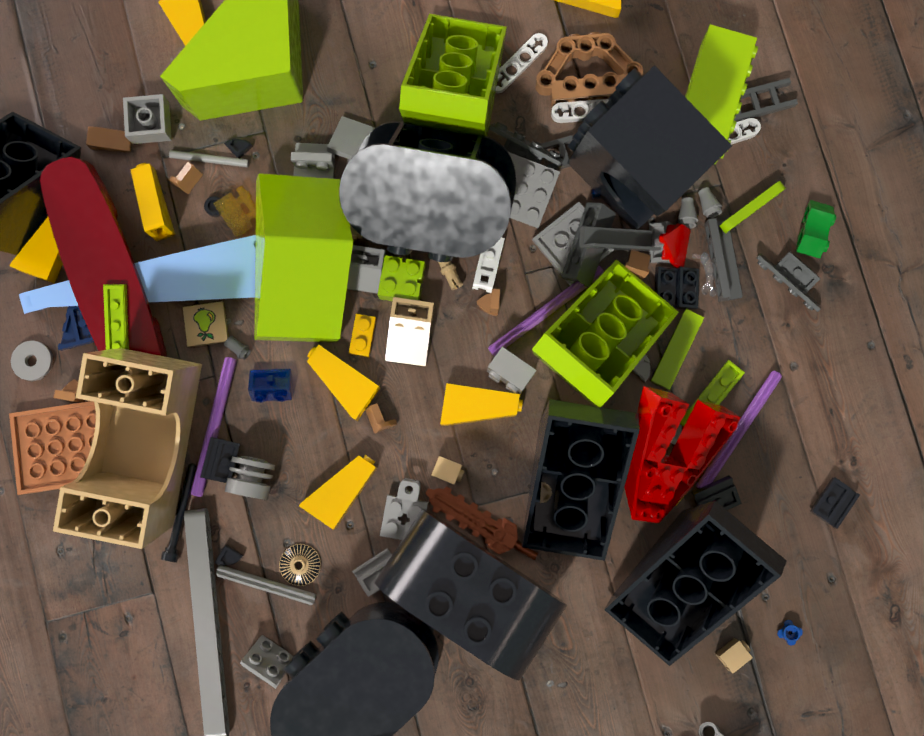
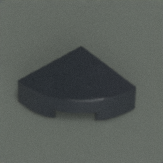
[224,139,253,159]
[214,545,244,566]

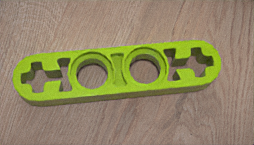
[719,181,786,234]

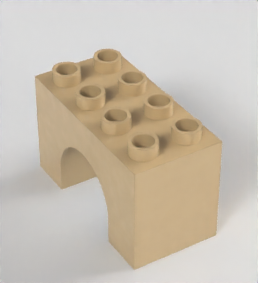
[53,348,202,549]

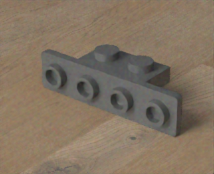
[488,122,564,166]
[756,251,821,312]

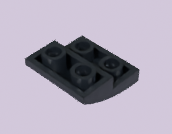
[655,266,699,309]

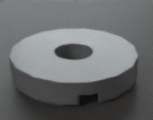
[11,341,54,381]

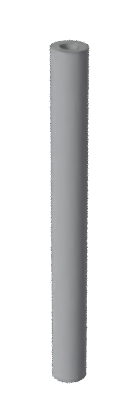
[169,150,249,168]

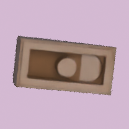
[86,126,131,152]

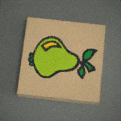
[183,301,229,348]

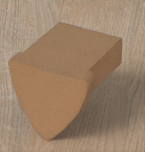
[168,162,203,194]
[625,250,651,280]
[477,289,500,316]
[54,379,84,403]
[365,403,398,433]

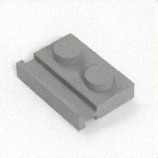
[352,548,392,597]

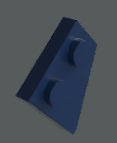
[58,306,94,351]

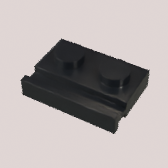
[200,437,240,483]
[692,475,742,510]
[810,477,860,529]

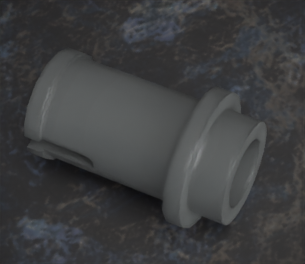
[224,336,251,360]

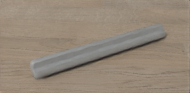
[216,565,316,605]

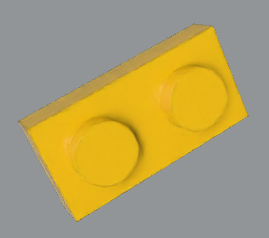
[349,314,376,357]

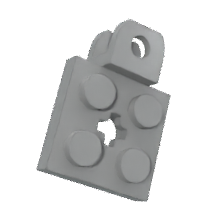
[380,478,428,540]

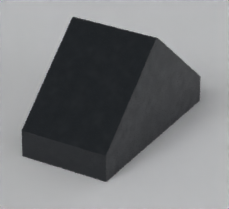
[0,112,81,255]
[522,399,640,561]
[604,501,787,666]

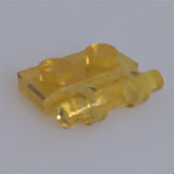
[214,186,256,238]

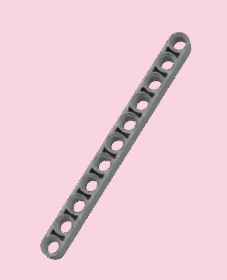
[184,508,230,736]

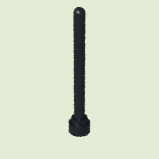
[161,463,196,562]

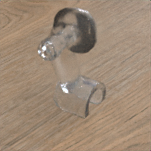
[692,252,717,297]

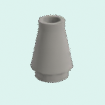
[698,187,722,219]
[678,197,698,229]

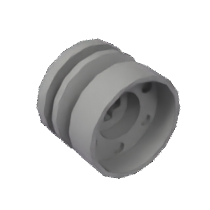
[224,456,276,500]

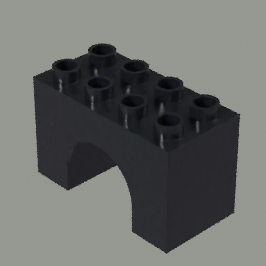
[568,65,732,230]

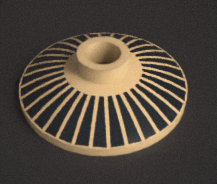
[279,544,321,586]

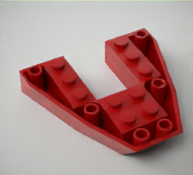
[624,386,741,523]

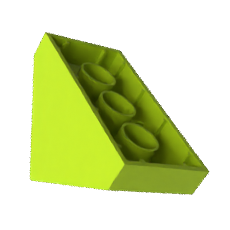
[160,0,303,121]
[399,14,507,137]
[254,174,353,342]
[532,260,679,408]

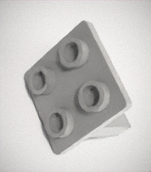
[291,143,335,179]
[240,635,293,689]

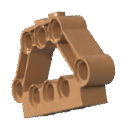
[535,32,643,107]

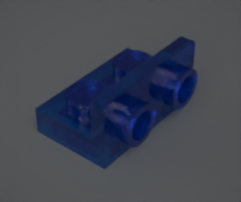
[248,369,292,402]

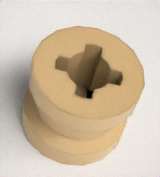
[540,482,552,503]

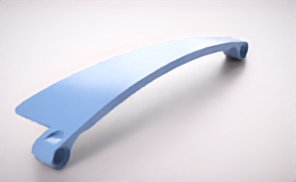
[19,235,256,314]

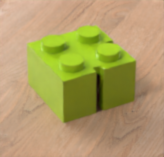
[378,255,425,301]

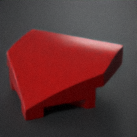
[659,224,691,268]

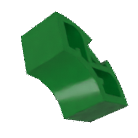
[796,200,836,258]

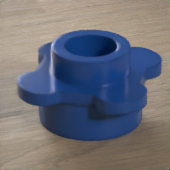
[777,620,803,646]

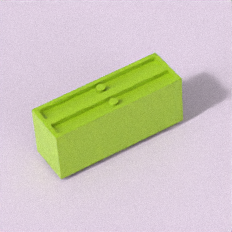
[685,24,758,164]

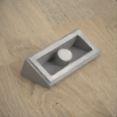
[649,221,673,263]

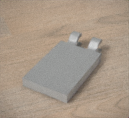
[327,116,375,160]

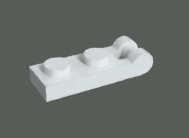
[472,237,505,293]

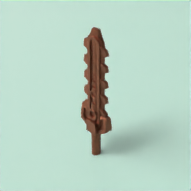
[425,486,538,560]

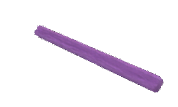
[488,266,604,356]
[191,357,237,497]
[696,371,782,489]

